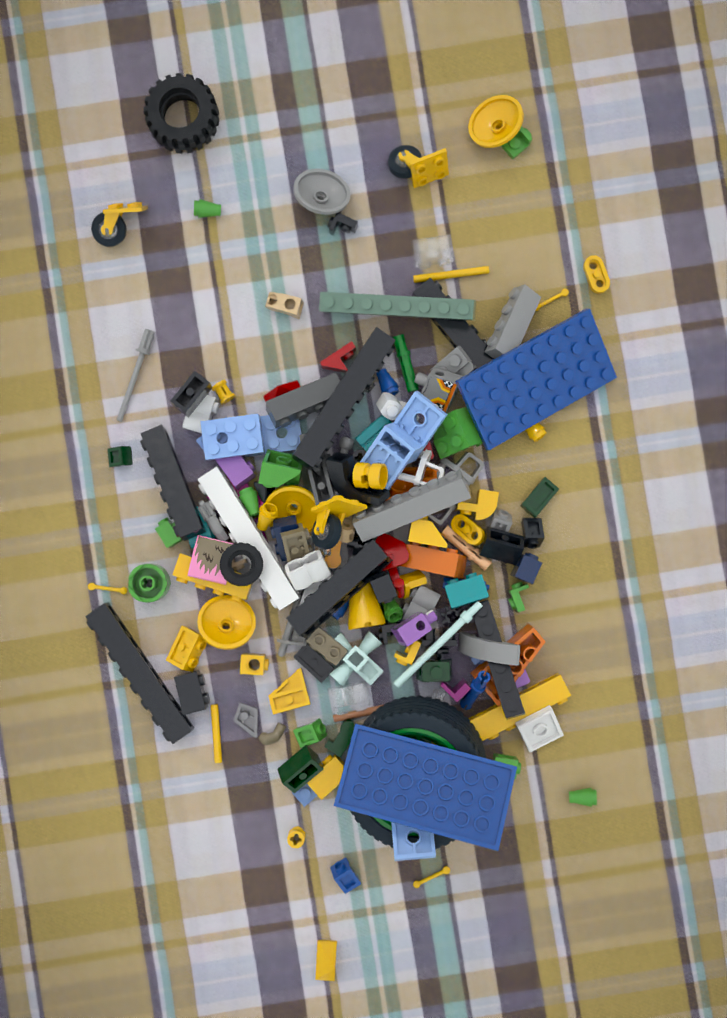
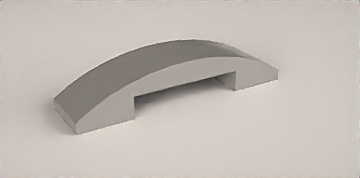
[459,631,520,666]

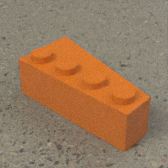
[470,623,545,707]

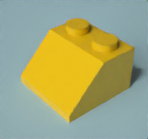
[407,516,448,548]

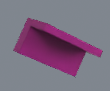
[440,678,471,702]

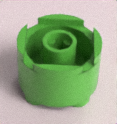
[128,563,171,603]

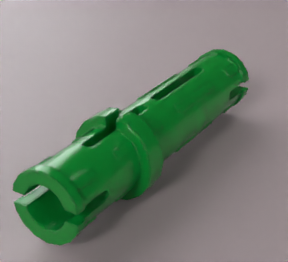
[392,334,419,393]

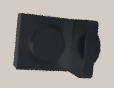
[327,213,358,235]
[521,518,545,549]
[378,621,402,645]

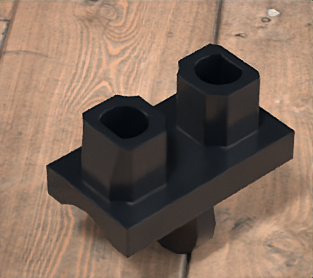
[421,628,457,659]

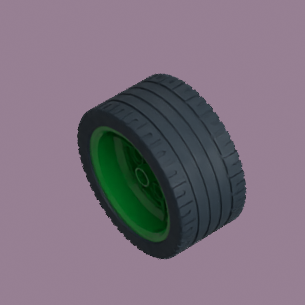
[343,696,486,849]

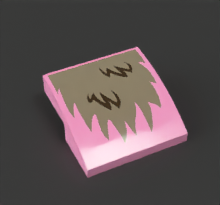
[188,535,233,585]

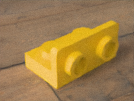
[166,625,207,672]
[394,640,421,666]

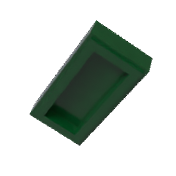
[520,477,559,518]

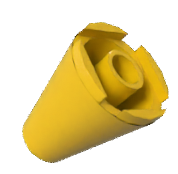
[348,582,386,630]

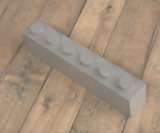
[352,470,471,543]

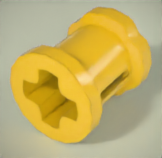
[212,379,236,405]
[287,826,306,848]

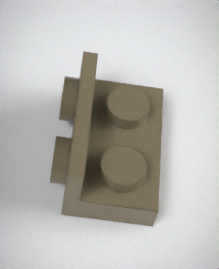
[280,523,313,563]

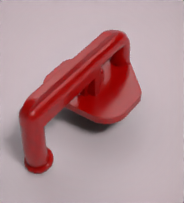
[375,533,409,598]

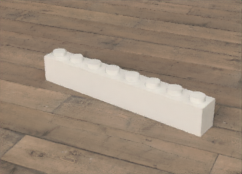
[198,467,302,611]

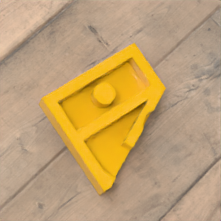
[268,668,311,715]

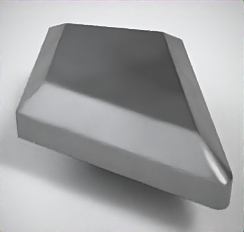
[233,702,258,738]

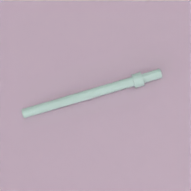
[393,601,483,688]

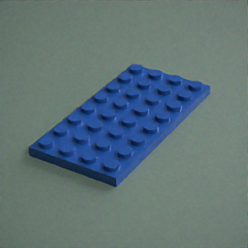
[455,308,617,451]
[334,724,517,851]

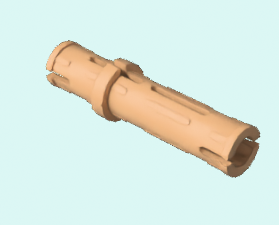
[441,525,492,571]

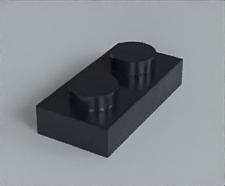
[294,643,335,683]

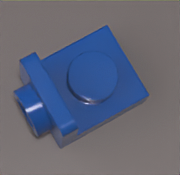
[330,857,361,894]

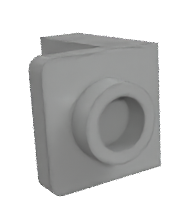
[488,509,512,532]

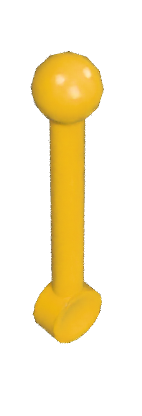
[535,288,569,311]
[88,583,127,595]
[413,866,450,888]

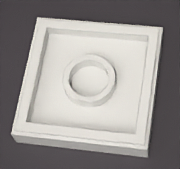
[515,705,564,752]

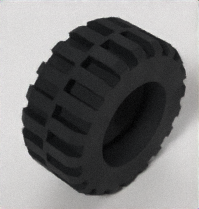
[143,73,219,154]

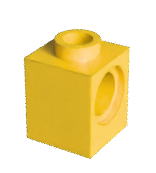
[240,653,269,675]

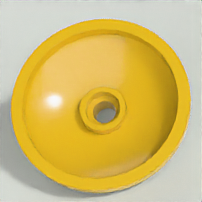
[468,95,524,148]
[265,485,317,534]
[197,595,256,650]

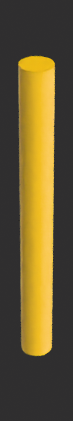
[413,266,489,283]

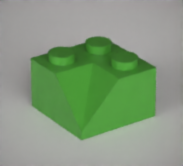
[433,407,482,459]
[258,449,303,488]

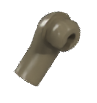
[259,722,286,745]

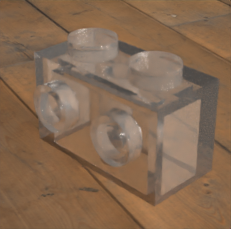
[412,235,454,269]

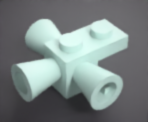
[329,631,383,687]

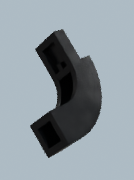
[326,452,390,506]

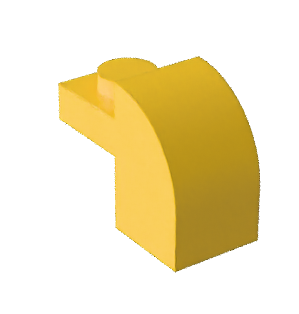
[456,489,499,520]

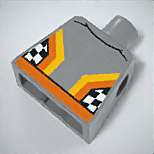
[414,368,463,413]

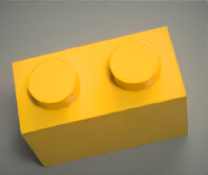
[307,754,345,800]

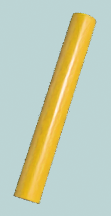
[210,704,222,763]

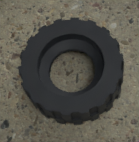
[220,542,263,586]

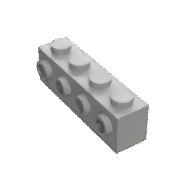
[485,284,541,359]

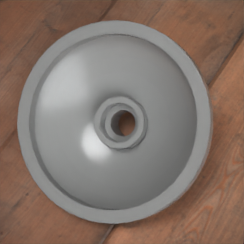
[293,169,350,215]

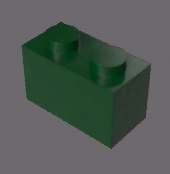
[277,745,324,793]

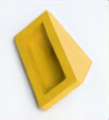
[315,940,337,981]

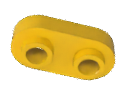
[583,255,610,294]
[451,514,485,546]

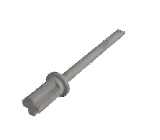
[117,329,156,422]

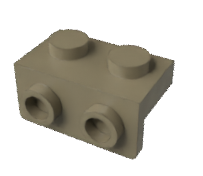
[306,627,348,666]

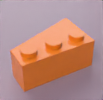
[402,542,468,579]

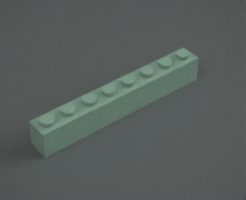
[319,292,476,321]

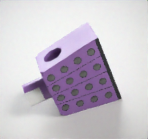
[390,609,438,647]

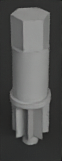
[197,500,229,541]

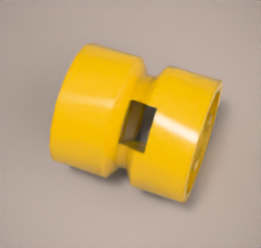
[353,462,388,490]

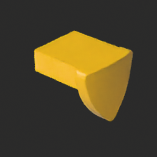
[400,570,427,599]

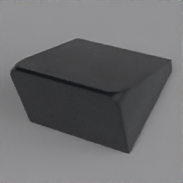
[254,481,275,503]

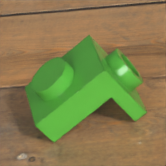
[508,581,529,613]

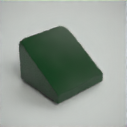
[107,446,133,467]

